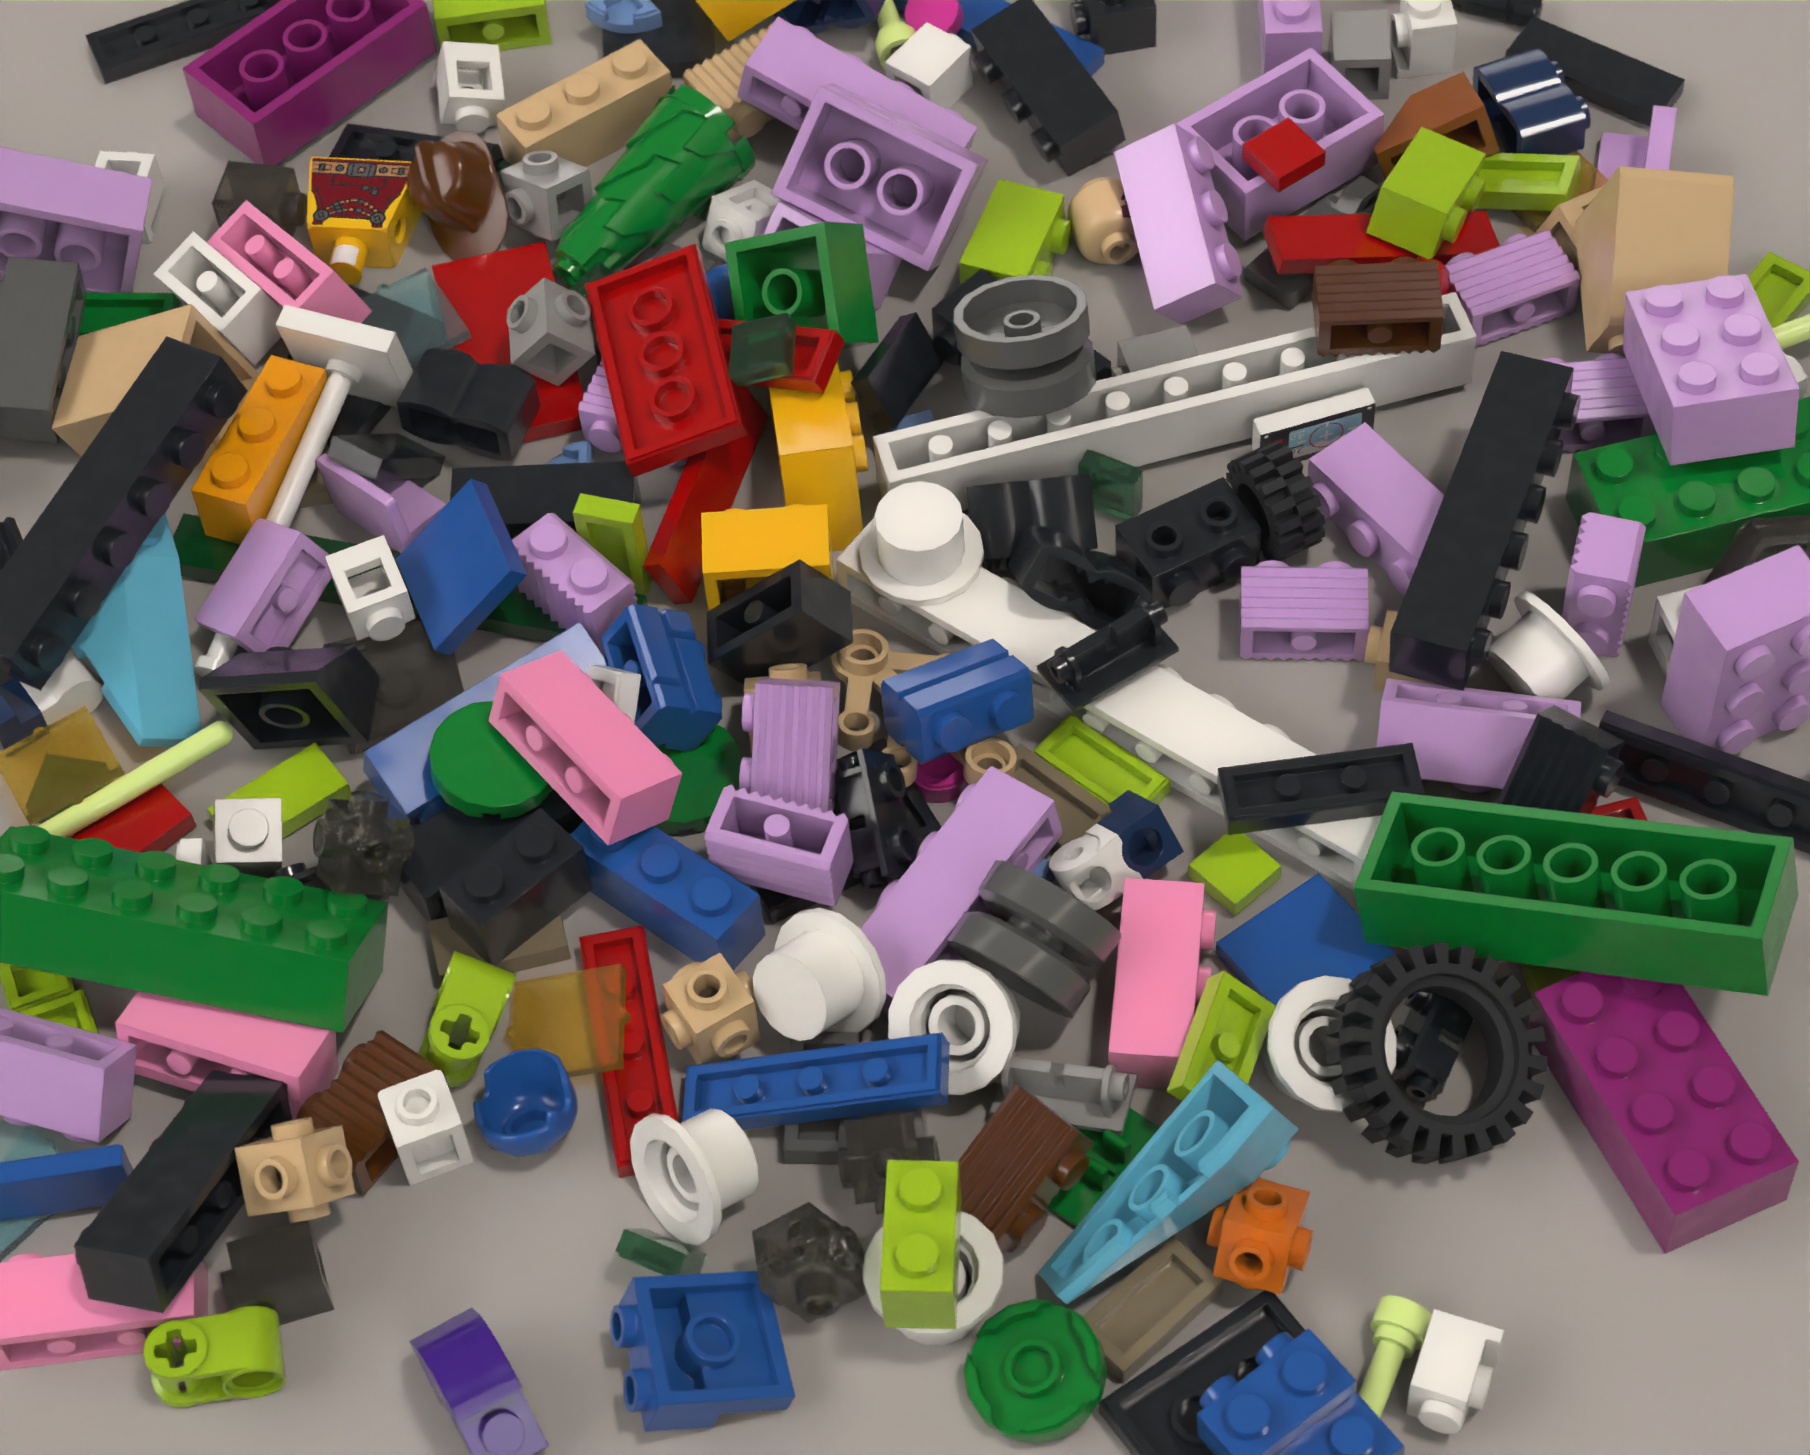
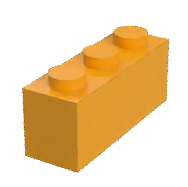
[191,355,328,545]

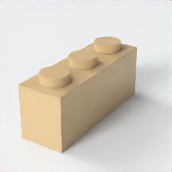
[496,39,672,167]

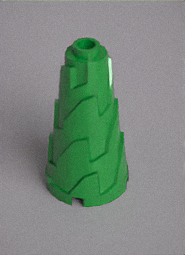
[554,84,756,290]

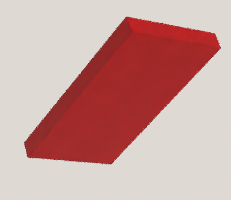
[432,241,584,443]
[585,244,748,477]

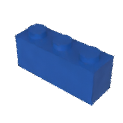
[571,821,766,971]

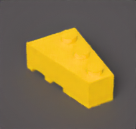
[768,360,868,552]

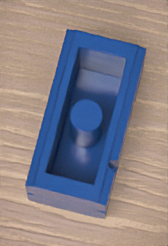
[601,604,723,751]
[881,638,1034,765]

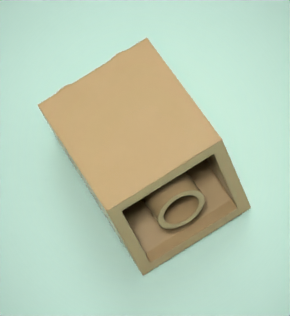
[1575,166,1735,357]
[52,304,259,469]

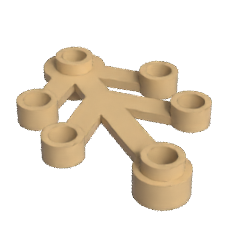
[831,629,1017,787]

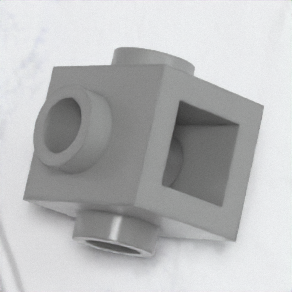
[501,150,593,242]
[506,277,595,386]

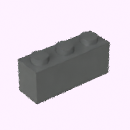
[0,257,87,443]

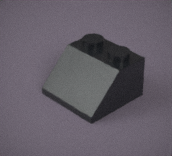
[198,643,381,750]

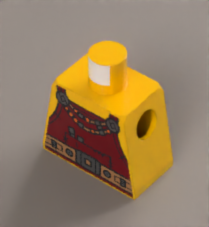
[307,156,423,285]

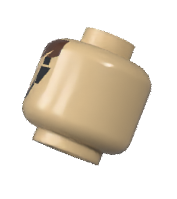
[1067,177,1139,264]

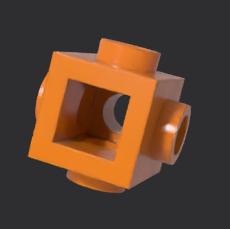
[1207,1178,1314,1295]

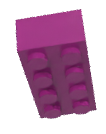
[182,0,437,172]
[1527,972,1799,1254]

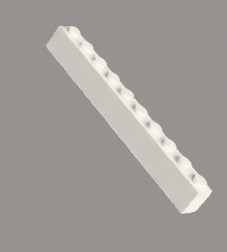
[873,292,1477,510]
[836,517,1382,891]

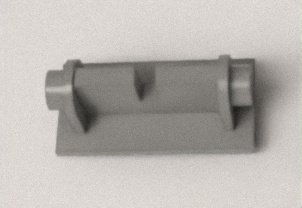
[990,1051,1138,1135]

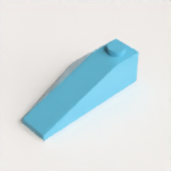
[71,513,201,747]
[1038,1060,1299,1304]

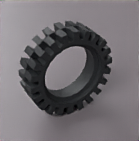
[1326,943,1548,1164]

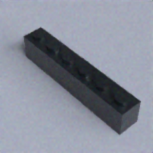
[0,336,248,691]
[1389,351,1581,691]

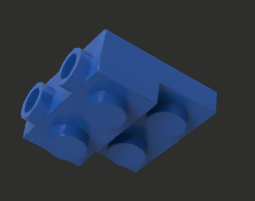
[610,1270,795,1432]
[1197,1328,1404,1455]

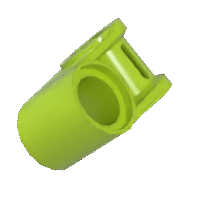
[419,950,517,1087]
[143,1306,286,1408]

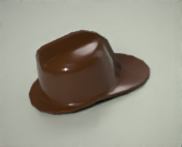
[407,130,509,261]

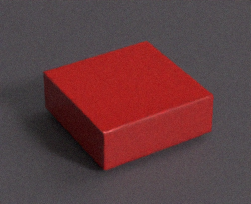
[1242,117,1326,193]

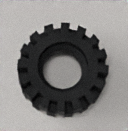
[1226,441,1326,561]

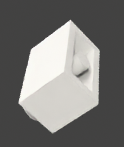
[154,231,282,365]

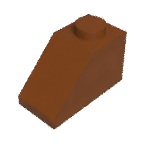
[1373,71,1500,180]

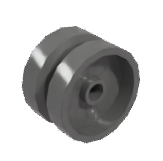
[953,275,1096,418]
[947,860,1121,1019]

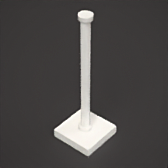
[193,305,413,677]

